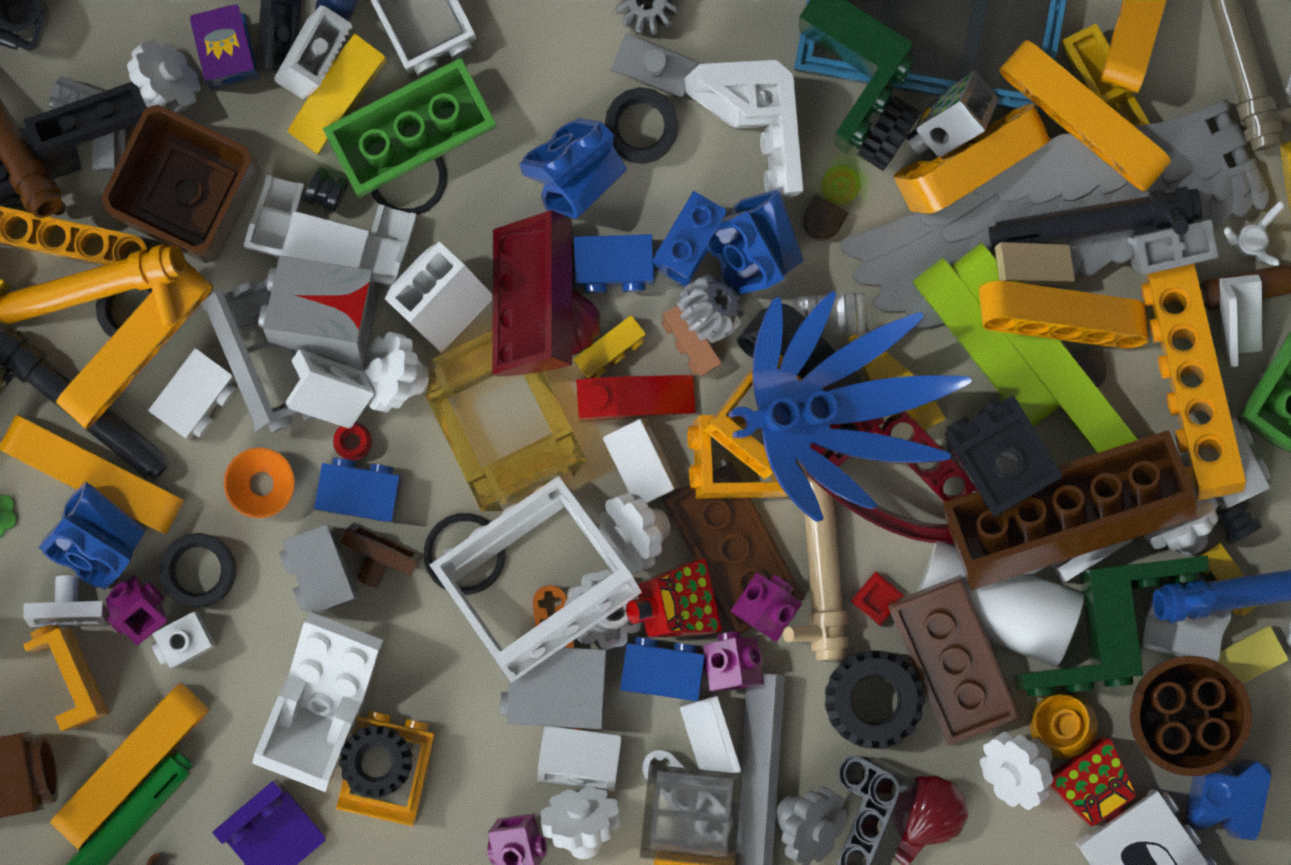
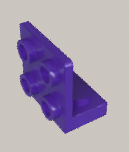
[212,779,326,865]

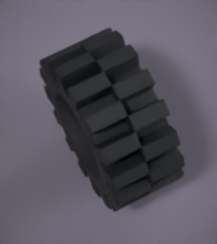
[857,96,921,171]
[339,725,413,798]

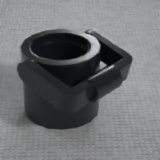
[0,0,49,50]

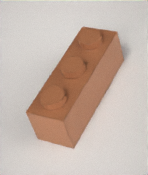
[660,305,721,378]

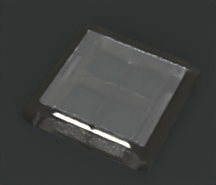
[640,764,743,865]

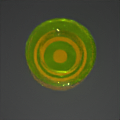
[821,165,861,205]

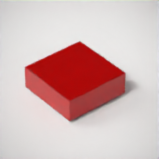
[850,571,905,626]

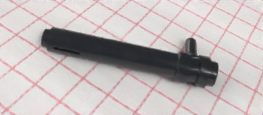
[988,186,1202,249]
[0,327,169,480]

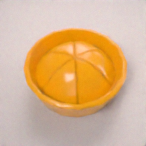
[1029,691,1098,759]

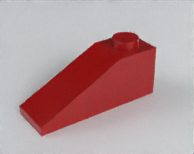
[576,375,696,421]

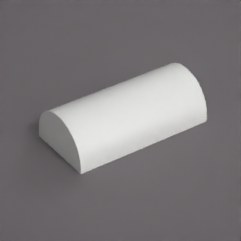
[917,541,1084,667]

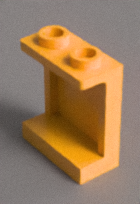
[23,624,110,731]

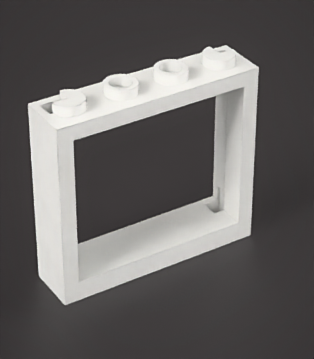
[430,476,642,683]

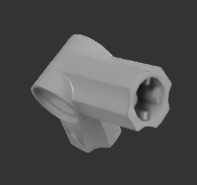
[48,76,127,173]

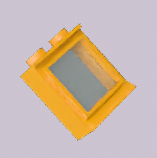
[336,710,436,826]

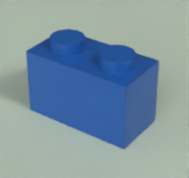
[574,234,653,294]
[314,457,402,523]
[620,637,704,701]

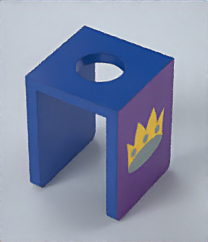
[190,4,260,90]

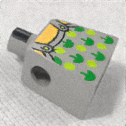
[907,70,999,157]

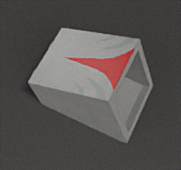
[259,255,378,370]

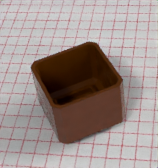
[101,104,261,263]

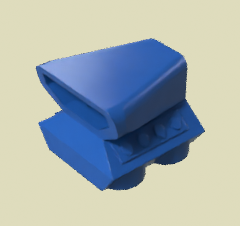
[519,118,627,219]
[706,189,804,295]
[38,481,146,590]
[1184,759,1271,841]

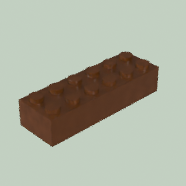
[943,430,1197,590]

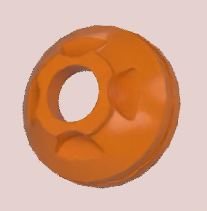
[223,447,295,519]

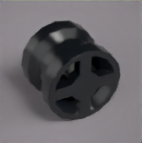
[304,167,349,215]
[1216,499,1263,545]

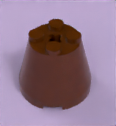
[1130,656,1252,776]

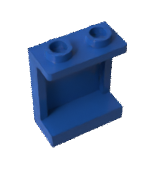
[653,190,726,287]

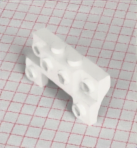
[243,175,417,287]

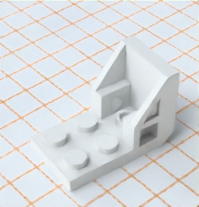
[685,60,803,203]
[252,611,383,792]

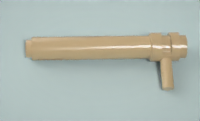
[783,451,850,661]

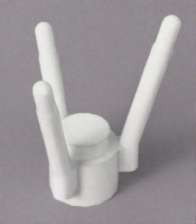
[1224,201,1285,266]

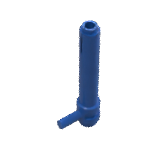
[1153,570,1291,623]

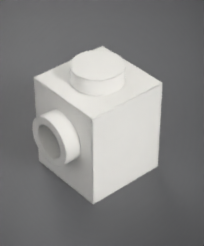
[151,612,217,668]

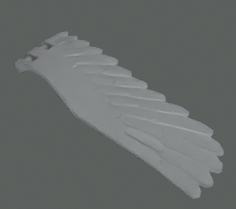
[841,99,1269,329]

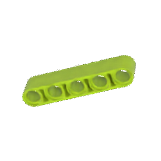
[912,257,1060,427]

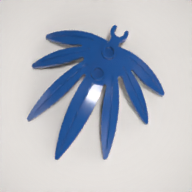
[729,291,972,522]

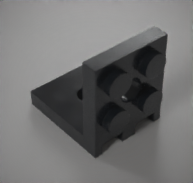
[941,395,1063,518]

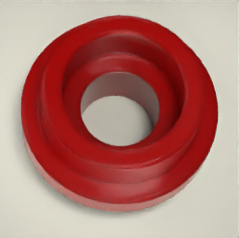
[333,422,372,461]

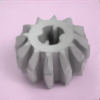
[615,0,679,35]
[676,274,744,343]

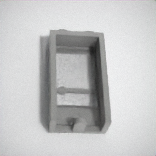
[201,278,315,433]

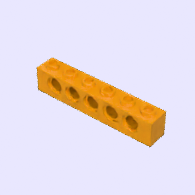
[1140,263,1246,501]

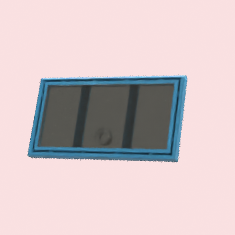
[794,0,1067,115]

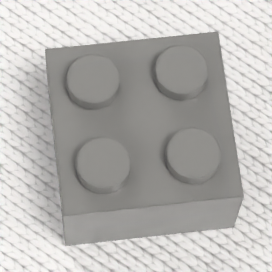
[279,524,361,615]

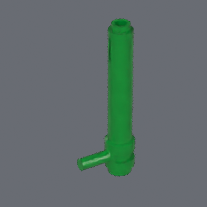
[65,750,194,865]

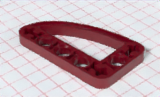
[804,411,977,544]

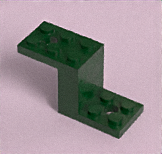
[799,0,915,155]
[1014,555,1209,697]

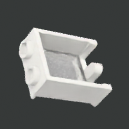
[370,0,477,76]

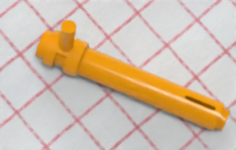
[0,244,186,326]

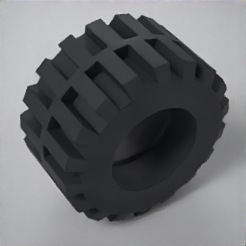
[824,650,925,749]

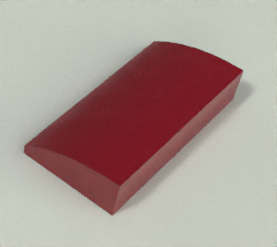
[492,210,572,377]

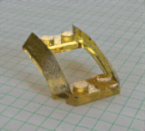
[424,330,587,511]

